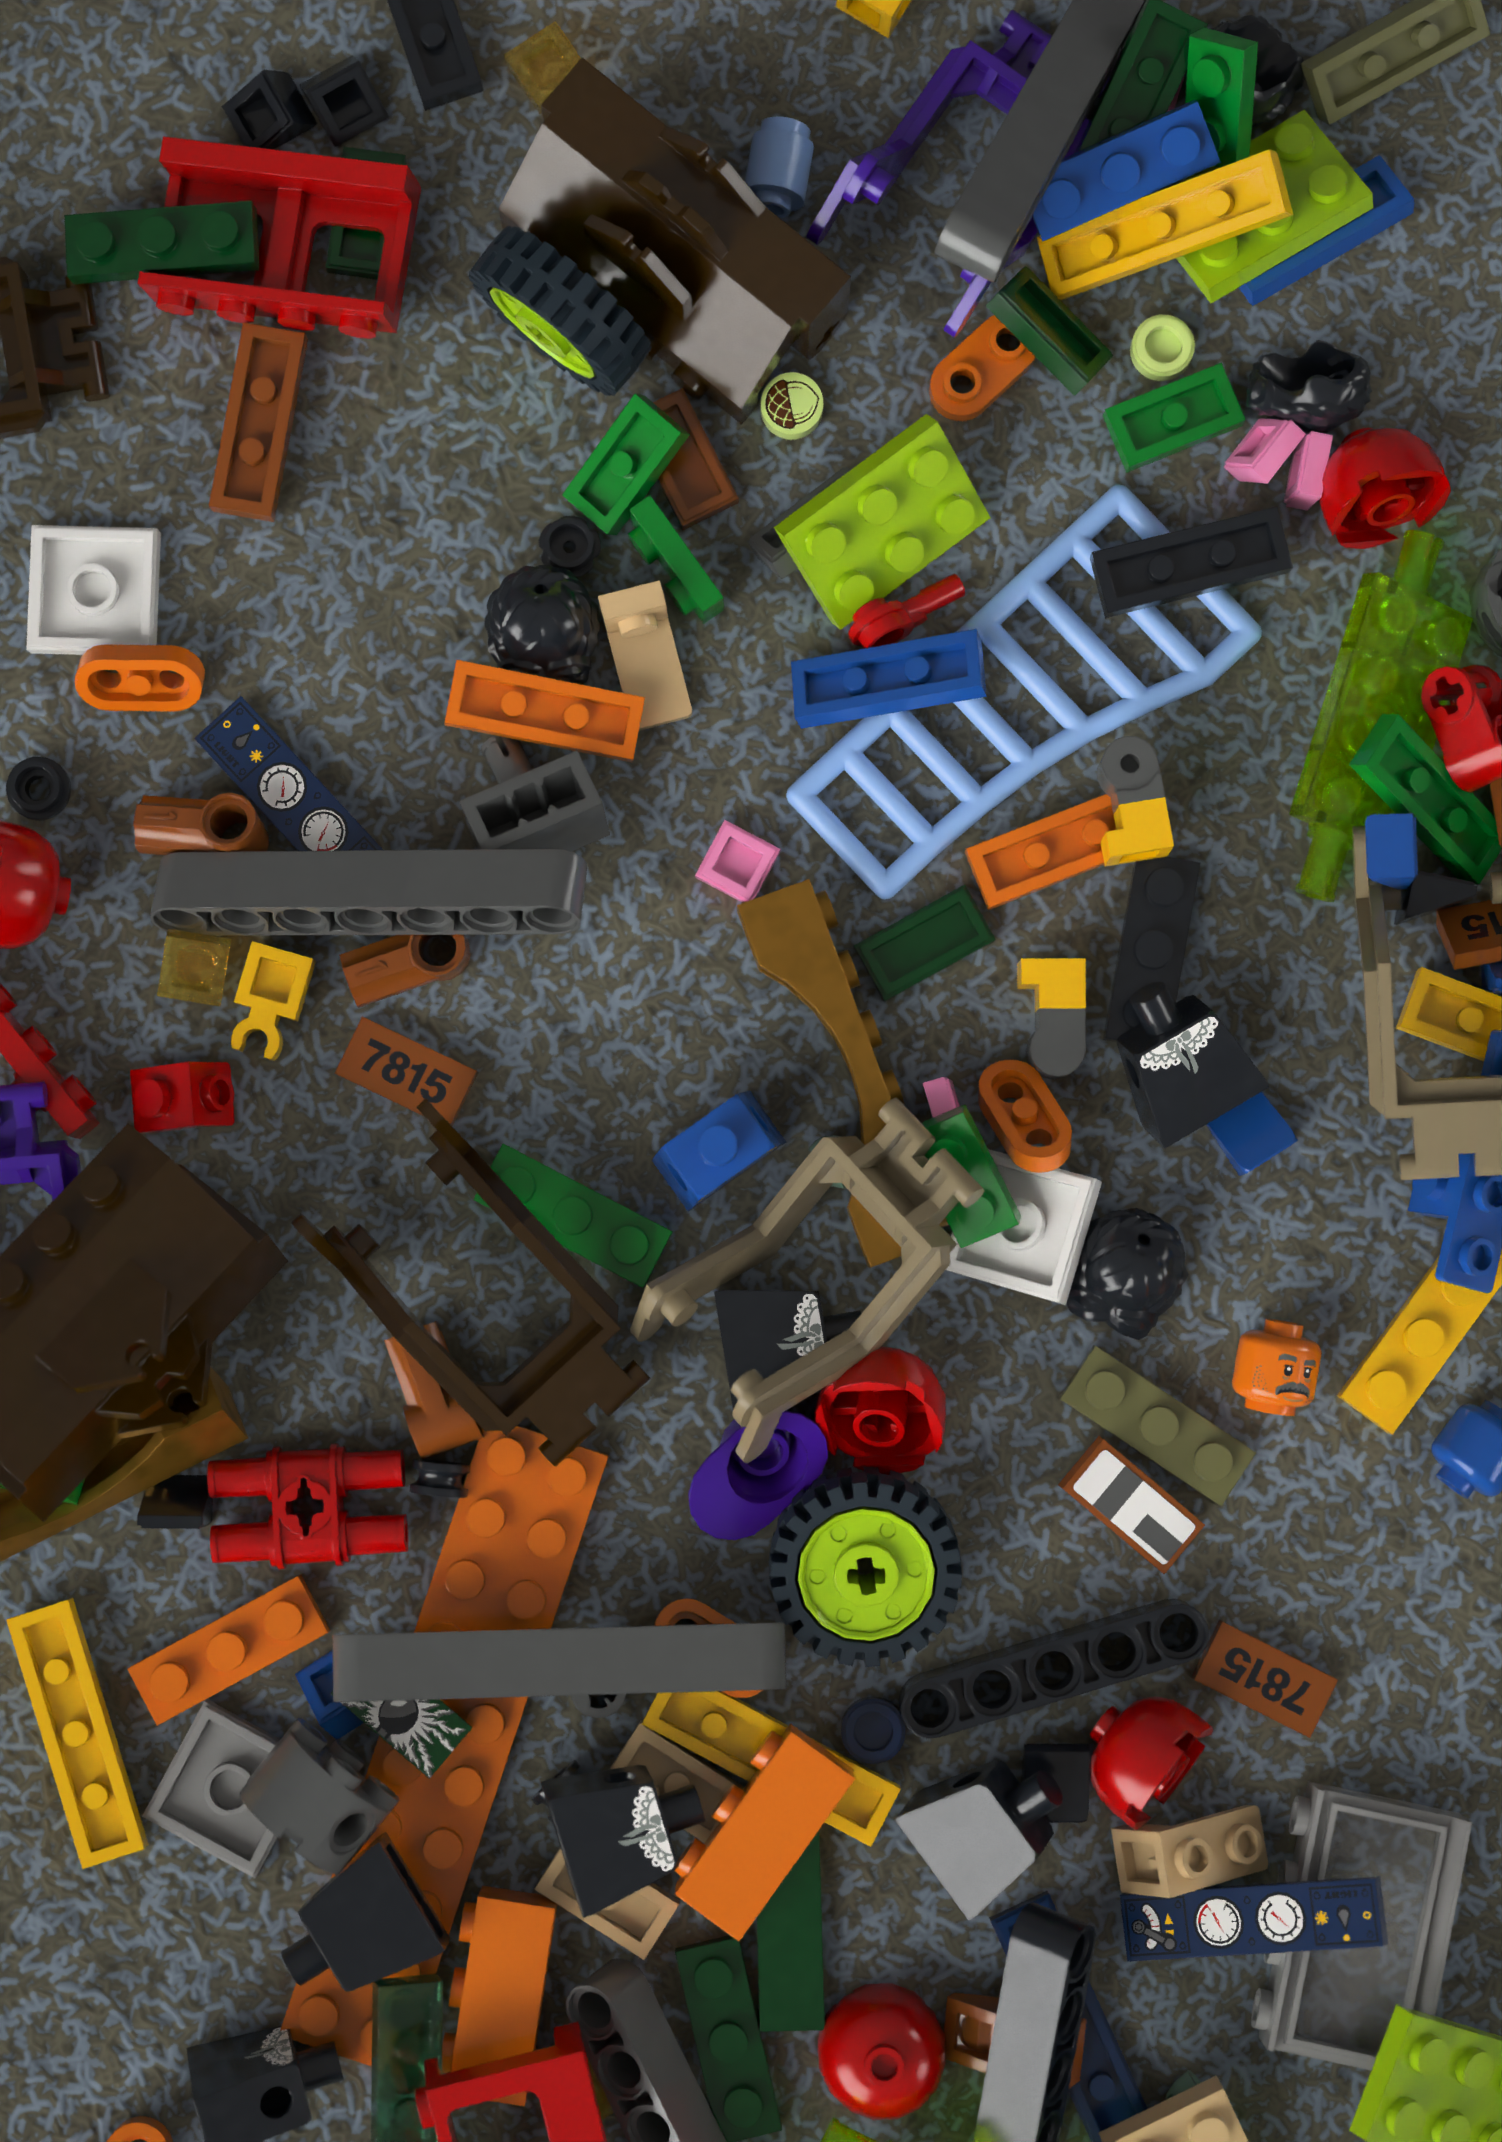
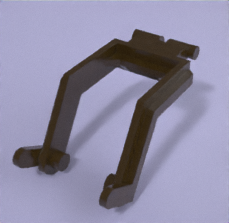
[0,257,110,439]
[291,1098,650,1467]

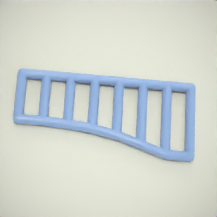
[786,484,1262,899]

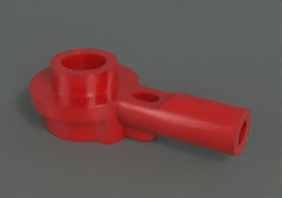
[848,574,965,649]

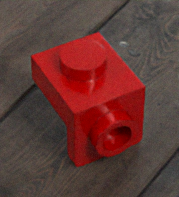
[130,1061,235,1133]

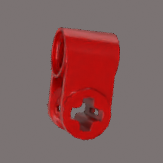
[1421,664,1502,793]

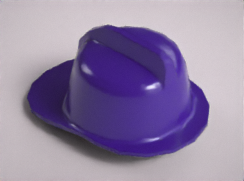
[688,1410,828,1540]

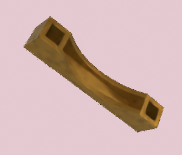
[737,879,949,1268]
[0,1366,249,1562]

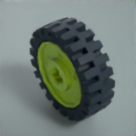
[469,225,651,396]
[769,1466,962,1667]

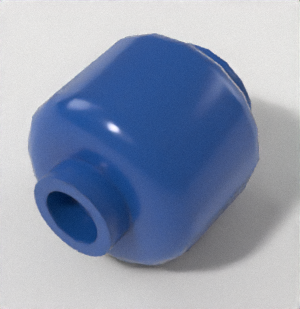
[1431,1400,1502,1499]

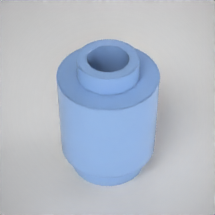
[745,116,814,218]

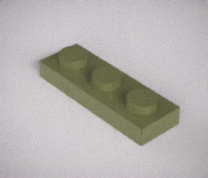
[1301,0,1491,125]
[1058,1345,1256,1506]

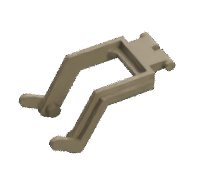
[1352,826,1502,1180]
[630,1098,984,1463]

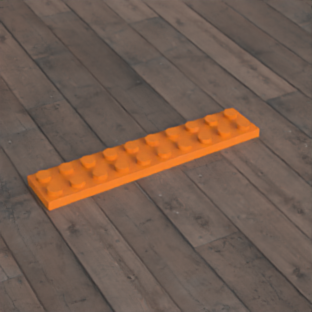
[280,1425,609,2077]

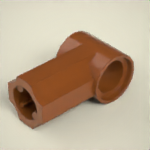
[133,793,269,855]
[339,935,471,1008]
[384,1321,484,1460]

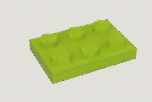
[1176,110,1373,303]
[773,414,991,630]
[1349,2005,1502,2142]

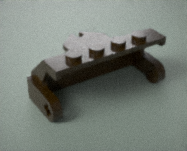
[498,57,851,424]
[0,1124,288,1522]

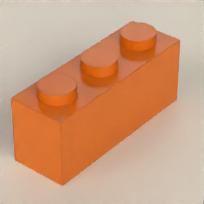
[674,1723,855,1941]
[439,1886,558,2107]

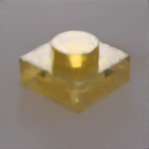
[504,21,581,114]
[157,929,232,1007]

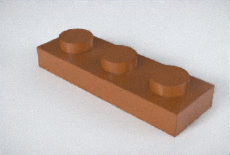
[209,322,308,522]

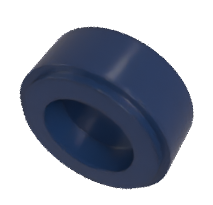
[841,1697,906,1764]

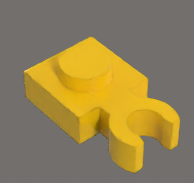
[231,941,316,1061]

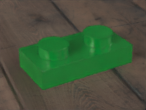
[1185,27,1258,168]
[1103,362,1246,473]
[562,393,690,535]
[627,495,724,624]
[922,1104,1021,1248]

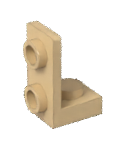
[598,580,692,731]
[1111,1805,1268,1898]

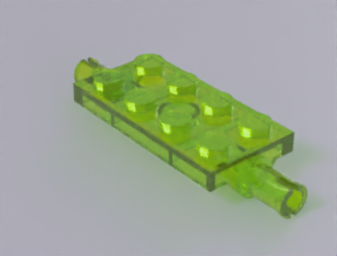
[1289,530,1473,902]

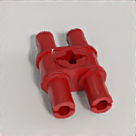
[207,1443,409,1570]

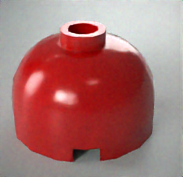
[1319,427,1451,549]
[0,820,71,949]
[815,1346,946,1474]
[1090,1696,1214,1831]
[817,1983,946,2120]

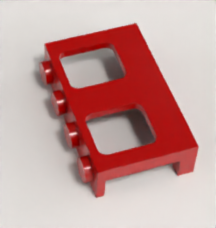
[137,136,422,339]
[415,2021,607,2142]

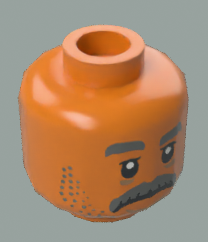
[1232,1319,1322,1416]

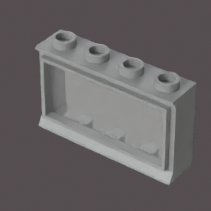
[1251,1781,1472,2070]

